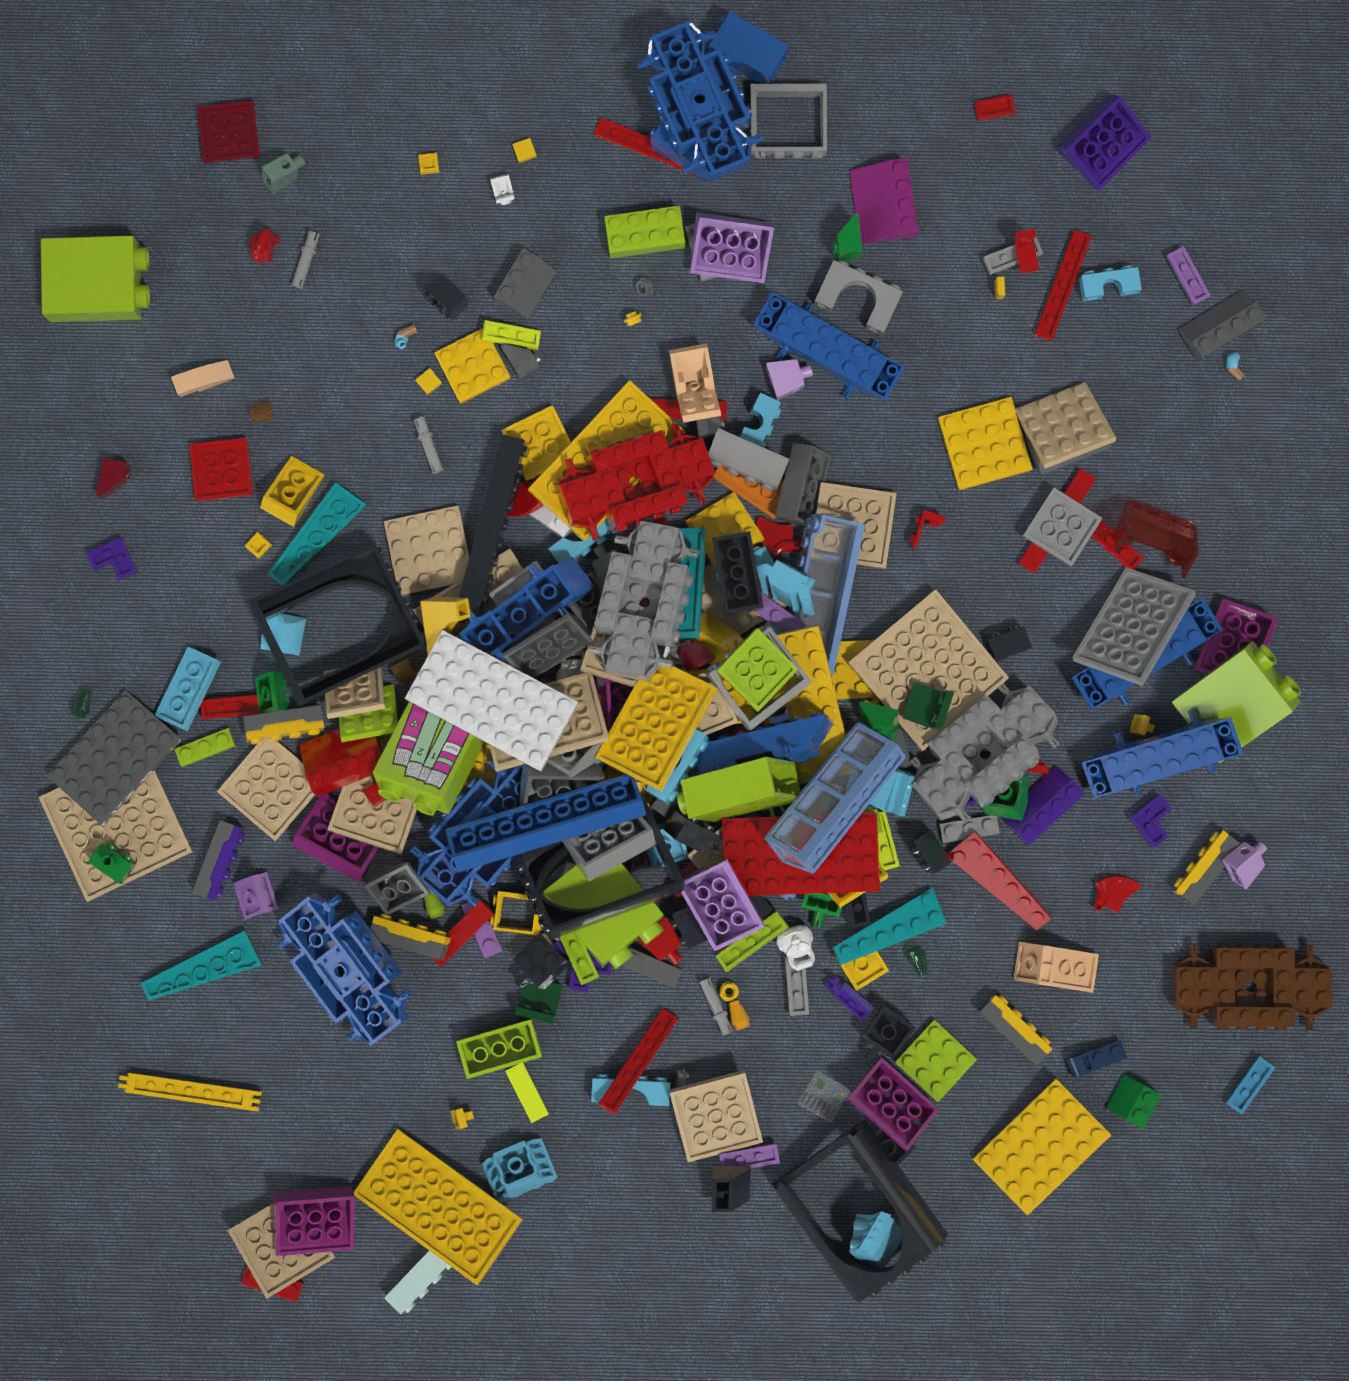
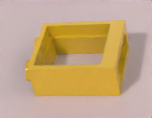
[490,891,541,935]

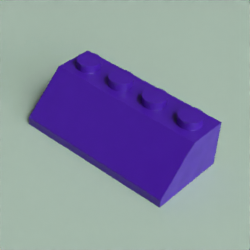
[1000,766,1086,846]

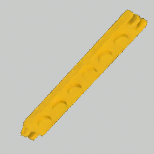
[118,1072,262,1111]

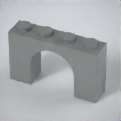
[814,260,903,336]

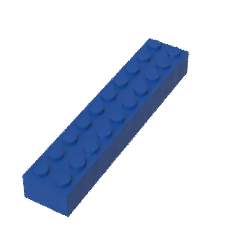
[445,774,646,872]

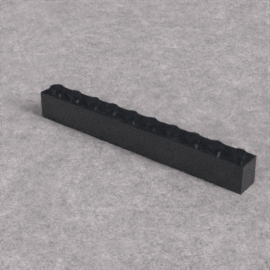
[458,435,529,625]

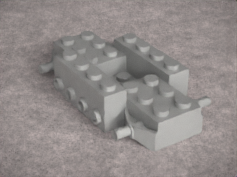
[588,521,699,682]
[910,684,1060,823]

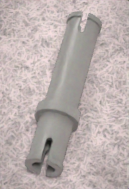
[291,231,320,289]
[413,416,444,474]
[699,978,733,1036]

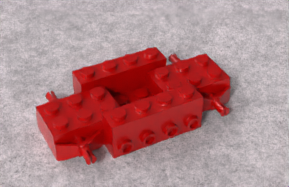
[556,423,715,540]

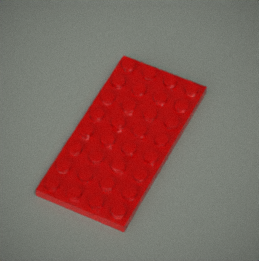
[722,813,881,896]

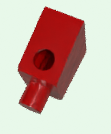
[638,917,683,965]

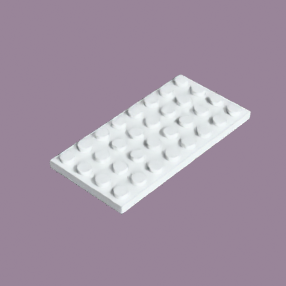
[405,630,579,772]

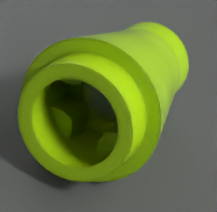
[424,890,445,919]

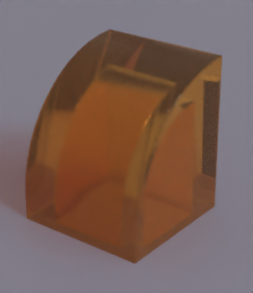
[251,402,274,424]
[390,659,417,686]

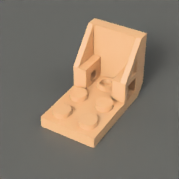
[669,343,721,423]
[1014,942,1099,993]

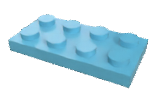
[155,647,221,731]

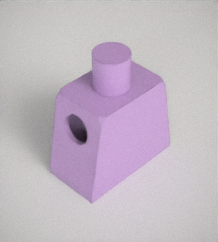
[766,359,813,401]
[1222,841,1267,889]

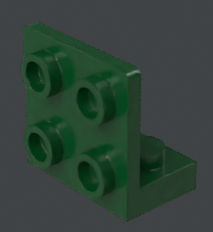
[902,682,954,731]
[515,982,563,1024]

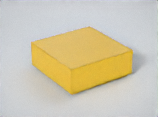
[512,138,537,163]
[418,152,440,175]
[995,276,1005,300]
[415,368,442,395]
[245,532,272,559]

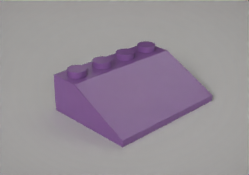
[690,212,774,283]
[681,859,765,951]

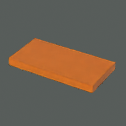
[713,466,784,520]

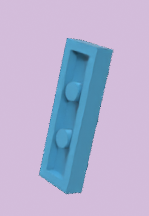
[1225,1056,1276,1115]

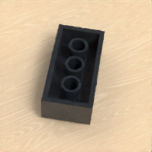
[712,531,764,616]

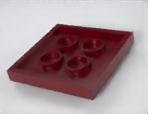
[197,100,261,164]

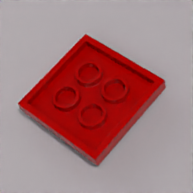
[190,438,253,502]

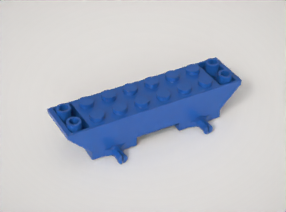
[753,292,905,401]
[457,557,595,664]
[1071,597,1223,710]
[1082,709,1244,799]
[681,713,834,775]

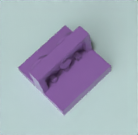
[233,872,278,920]

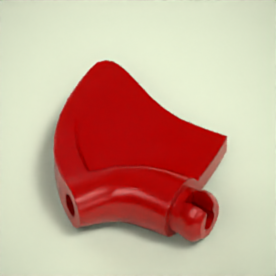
[508,475,543,517]
[757,517,800,559]
[1092,877,1141,913]

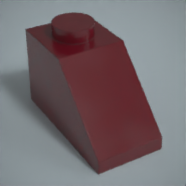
[96,458,131,499]
[676,640,715,671]

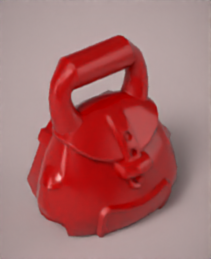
[249,227,280,263]

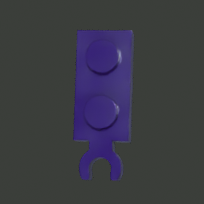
[824,975,874,1021]

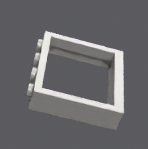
[750,84,827,159]
[706,626,812,730]

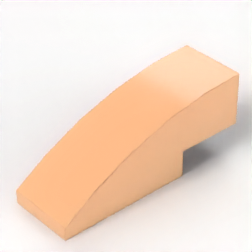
[171,360,235,397]

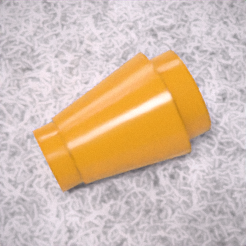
[728,1000,750,1030]

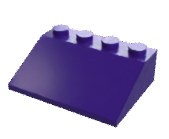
[1057,94,1151,190]

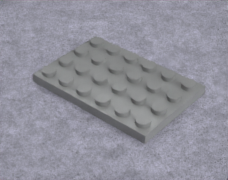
[1073,568,1196,686]

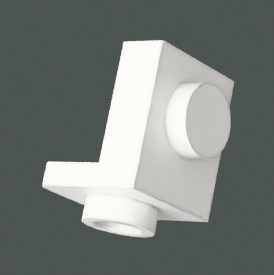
[490,174,515,205]

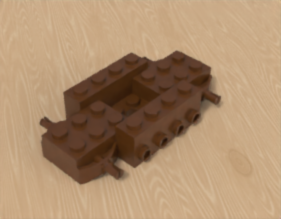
[1172,944,1332,1031]

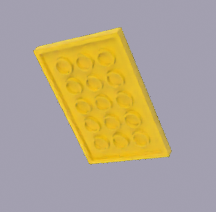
[595,666,718,792]
[972,1078,1111,1216]

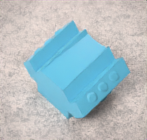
[757,560,816,618]
[845,757,915,816]
[481,1138,558,1203]
[850,1212,903,1267]

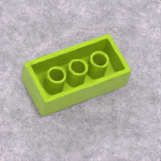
[604,206,685,259]
[456,1019,543,1079]

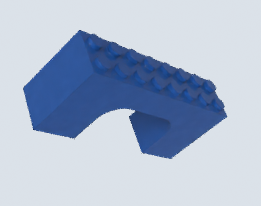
[650,12,789,183]

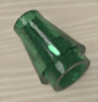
[71,689,92,719]
[907,946,929,976]

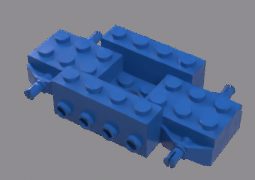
[636,21,763,181]
[410,758,524,907]
[277,892,412,1046]

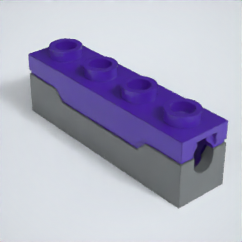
[192,820,245,901]

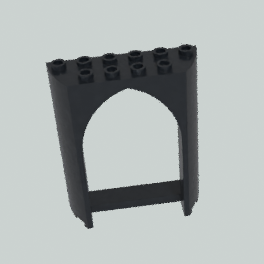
[248,542,426,706]
[512,793,685,940]
[771,1119,948,1302]

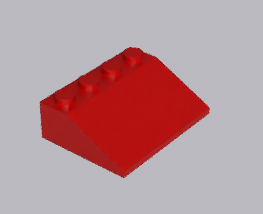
[299,728,383,797]

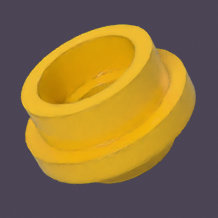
[623,311,642,326]
[719,982,739,1001]

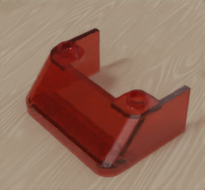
[1114,500,1199,578]

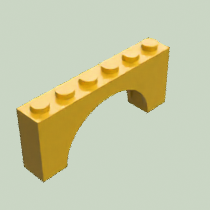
[421,597,471,655]

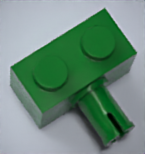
[88,842,136,884]
[802,893,842,929]

